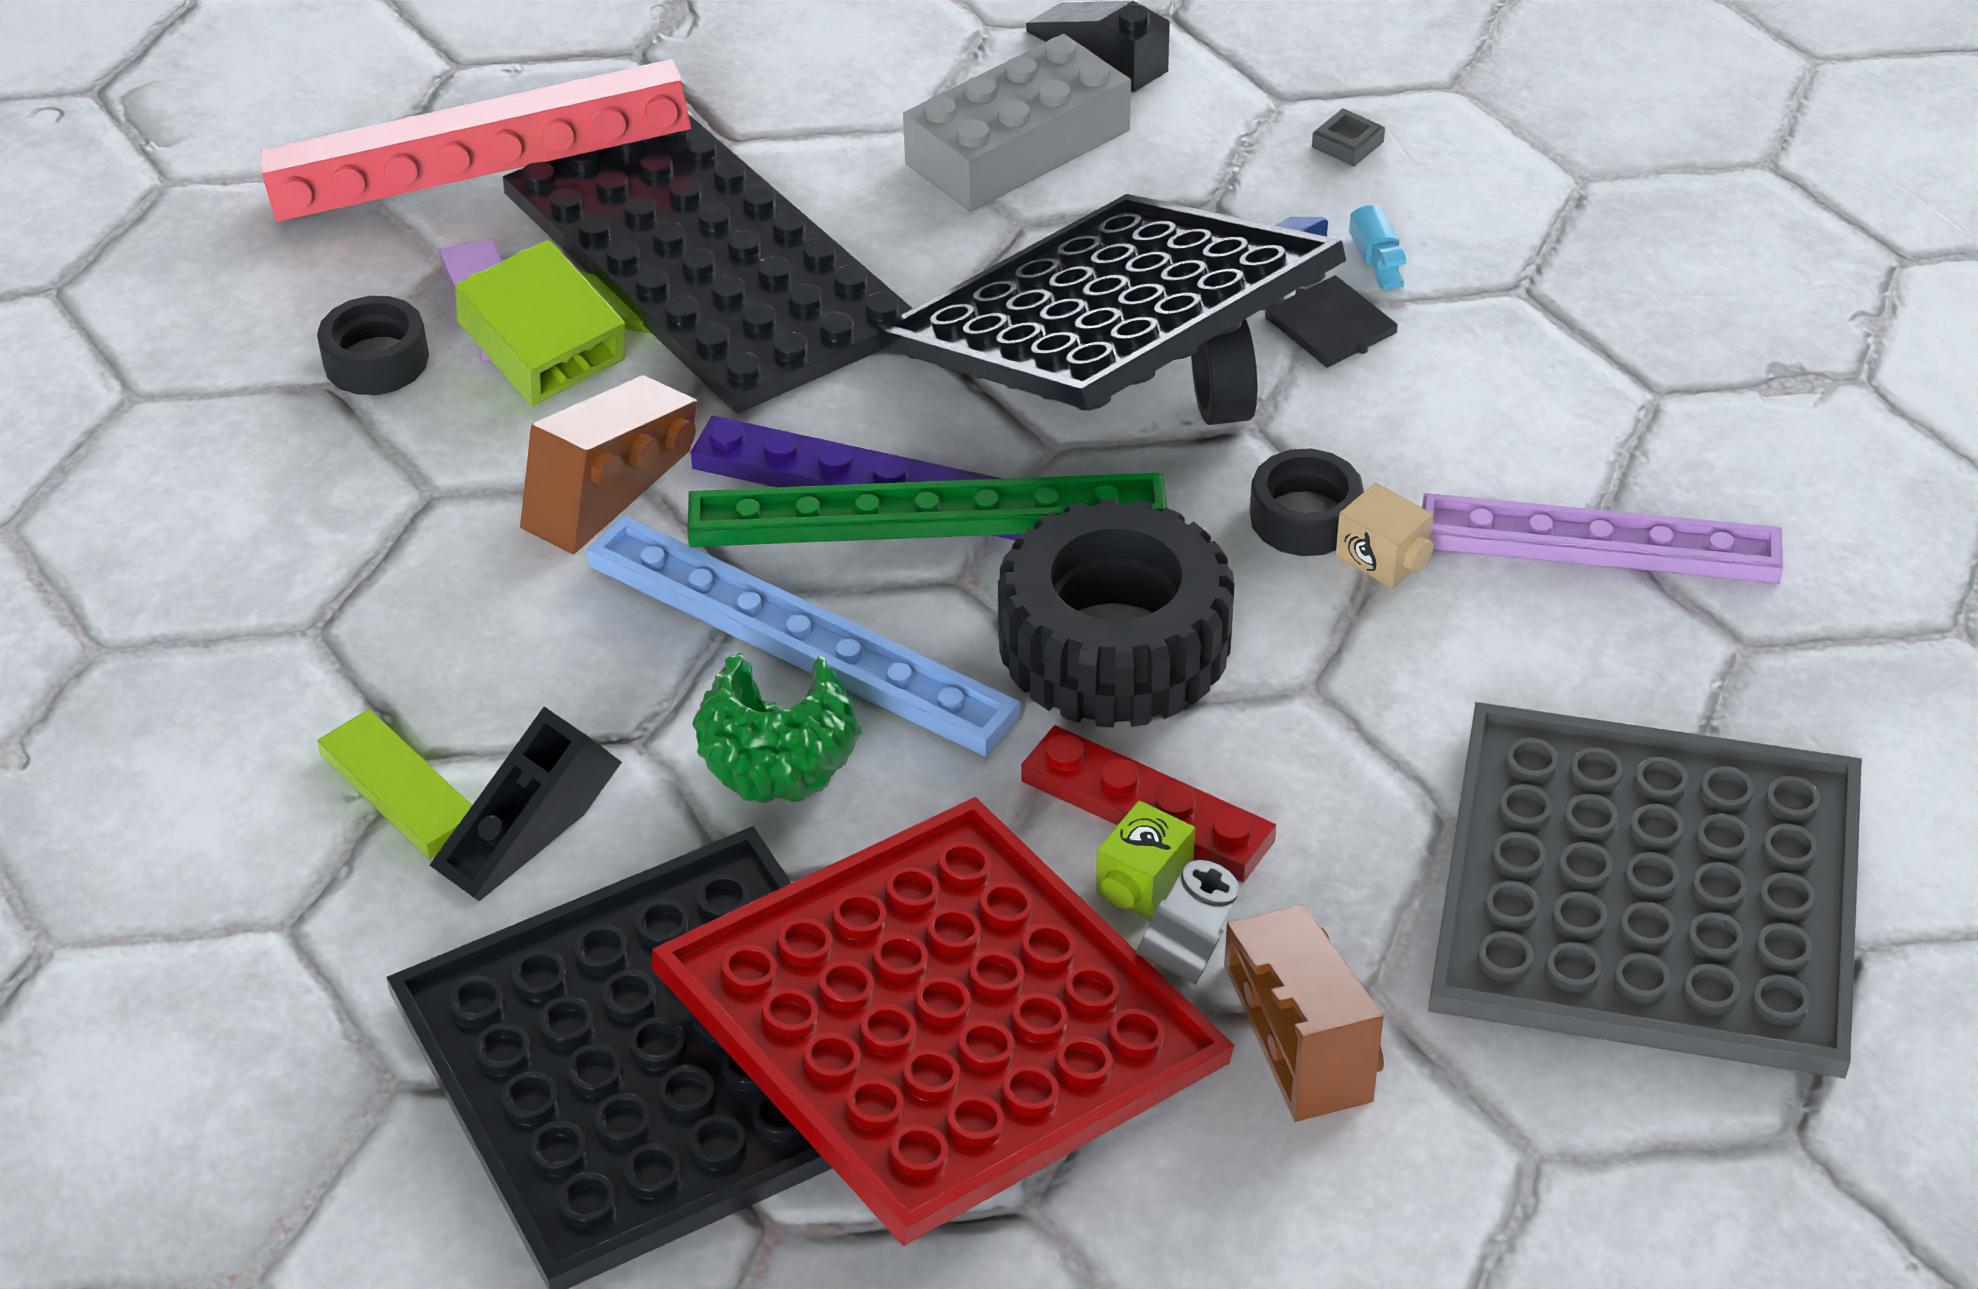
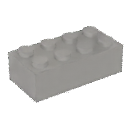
[903,34,1131,212]

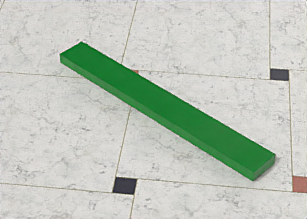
[687,472,1167,547]

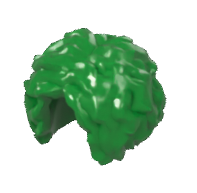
[692,653,862,803]

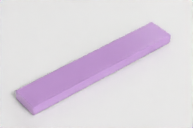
[1422,493,1783,583]

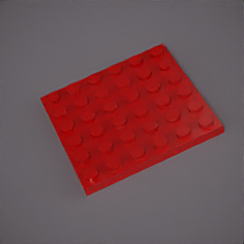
[651,796,1234,1246]

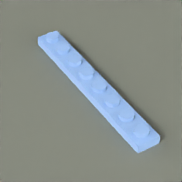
[586,515,1021,757]

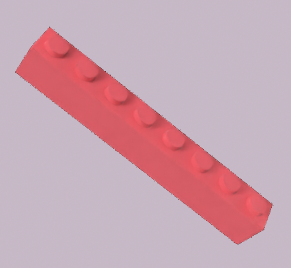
[261,59,691,222]

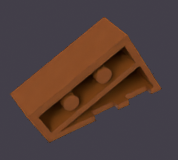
[520,375,697,555]

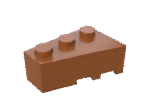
[1224,904,1384,1122]

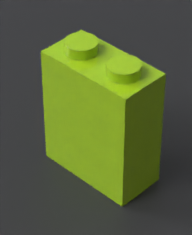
[455,239,625,407]

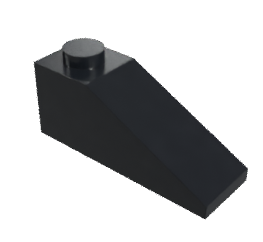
[1026,0,1170,93]
[429,706,622,902]

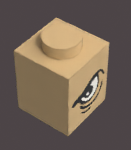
[1336,482,1434,589]

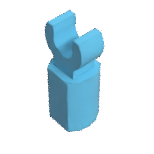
[1349,205,1406,290]

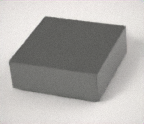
[1312,108,1385,166]

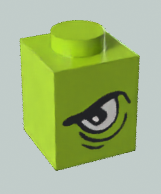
[1096,800,1195,920]

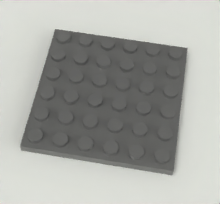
[1428,702,1862,1079]

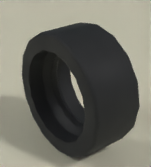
[317,295,429,395]
[1191,319,1258,425]
[1250,448,1364,556]

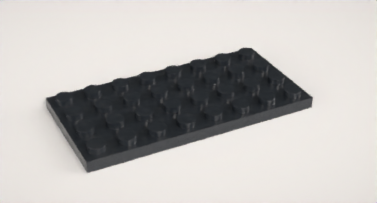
[503,114,913,414]

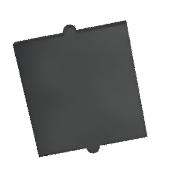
[1265,275,1398,368]

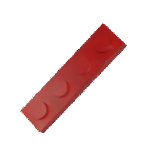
[1021,725,1276,883]

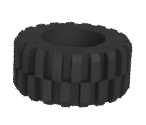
[998,498,1235,728]

